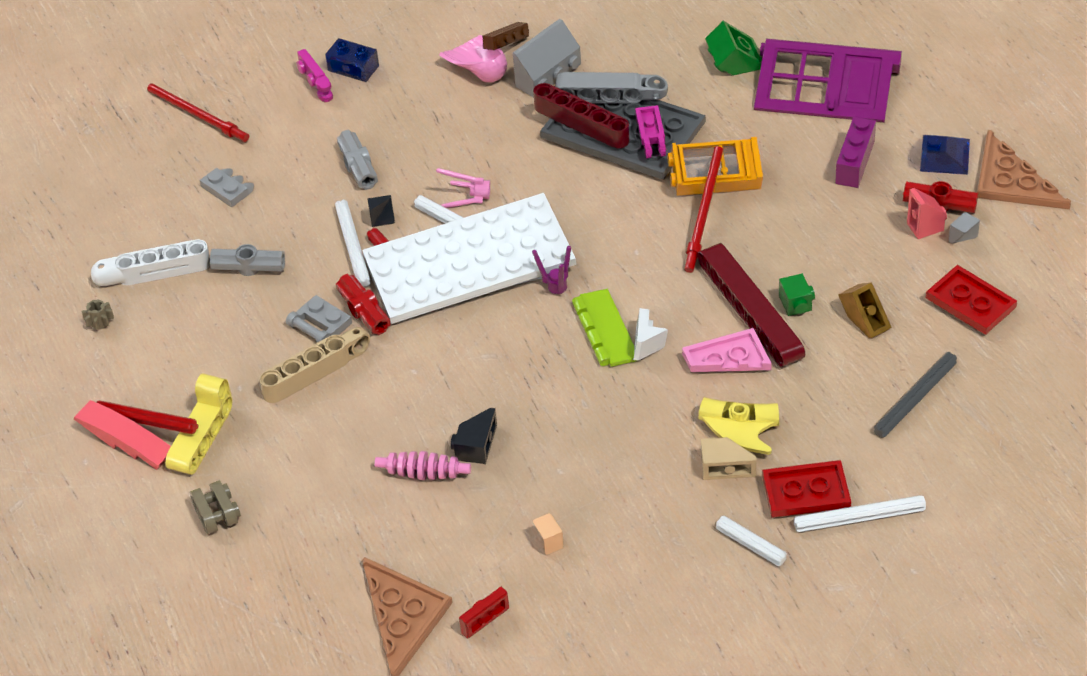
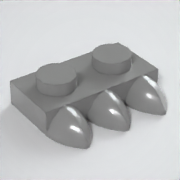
[200,168,254,207]

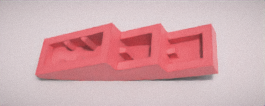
[74,400,171,470]

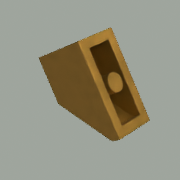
[838,282,892,339]

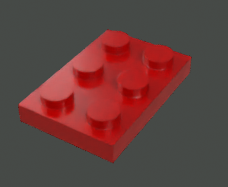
[926,265,1017,335]
[762,460,851,518]

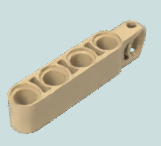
[259,327,370,403]

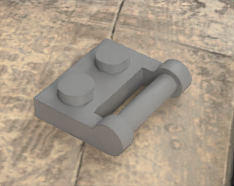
[286,295,352,343]

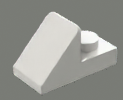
[633,308,668,361]

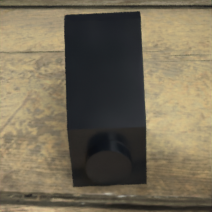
[451,408,497,464]

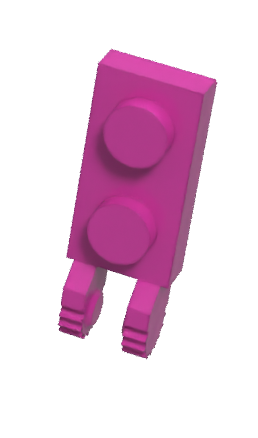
[296,49,333,103]
[635,105,666,158]

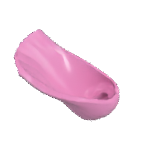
[439,35,507,82]

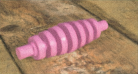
[375,451,471,480]

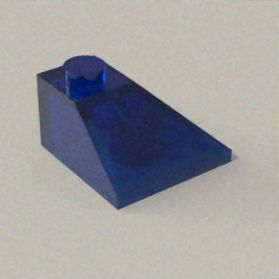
[920,135,970,175]

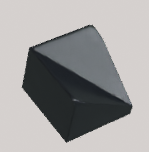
[367,195,395,227]

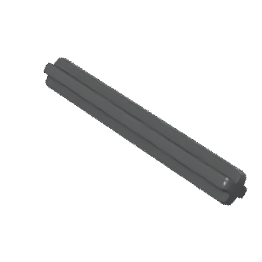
[874,352,957,438]

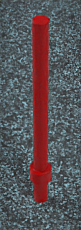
[147,83,250,142]
[684,146,724,273]

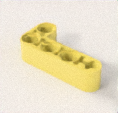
[165,373,232,475]

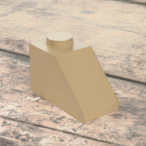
[701,437,757,480]

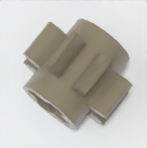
[82,300,114,330]

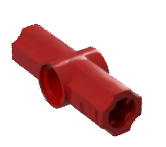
[903,181,979,213]
[336,273,391,335]

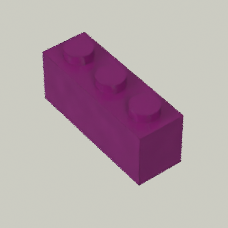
[835,117,876,188]

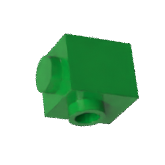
[779,273,815,316]

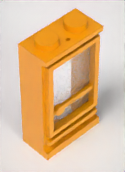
[667,137,763,196]

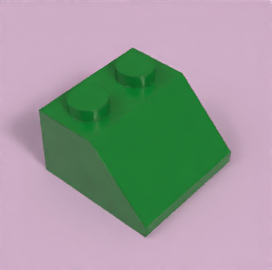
[705,20,762,76]

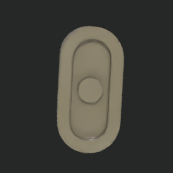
[190,480,241,534]

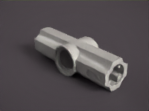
[337,130,378,190]
[210,244,285,276]

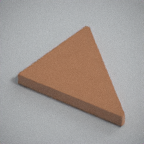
[977,130,1071,210]
[362,557,453,676]

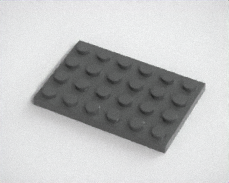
[540,100,706,180]

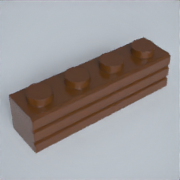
[482,22,529,50]

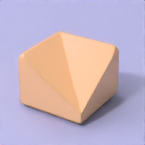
[533,513,564,555]

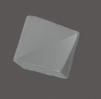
[949,212,980,244]

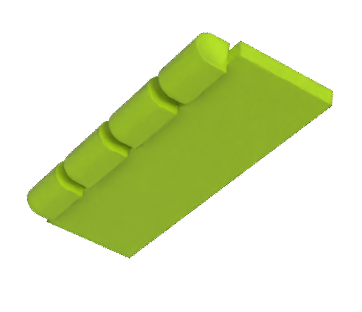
[572,288,638,367]

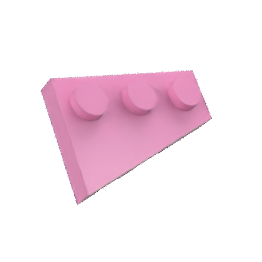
[682,328,772,372]

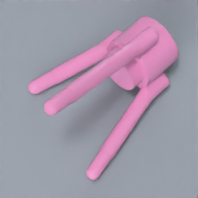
[436,168,490,208]

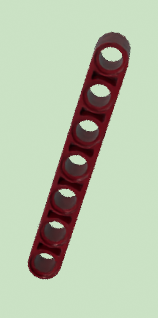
[697,243,806,367]

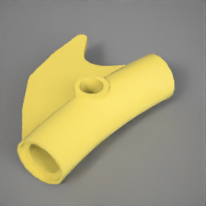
[698,397,779,455]

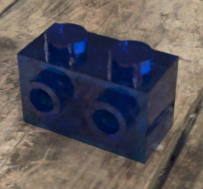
[325,38,379,82]

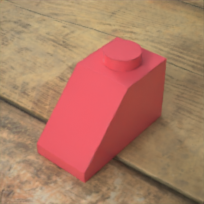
[907,188,947,239]

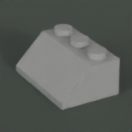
[513,19,581,98]

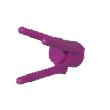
[532,246,571,294]

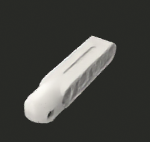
[91,239,210,286]

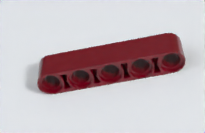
[533,83,629,148]

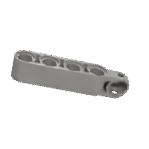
[555,72,668,104]

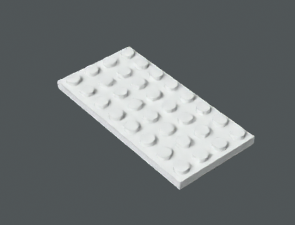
[362,193,576,324]

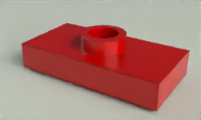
[459,586,509,639]

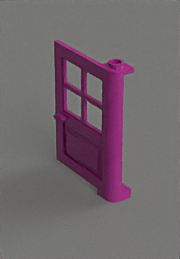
[754,38,902,123]

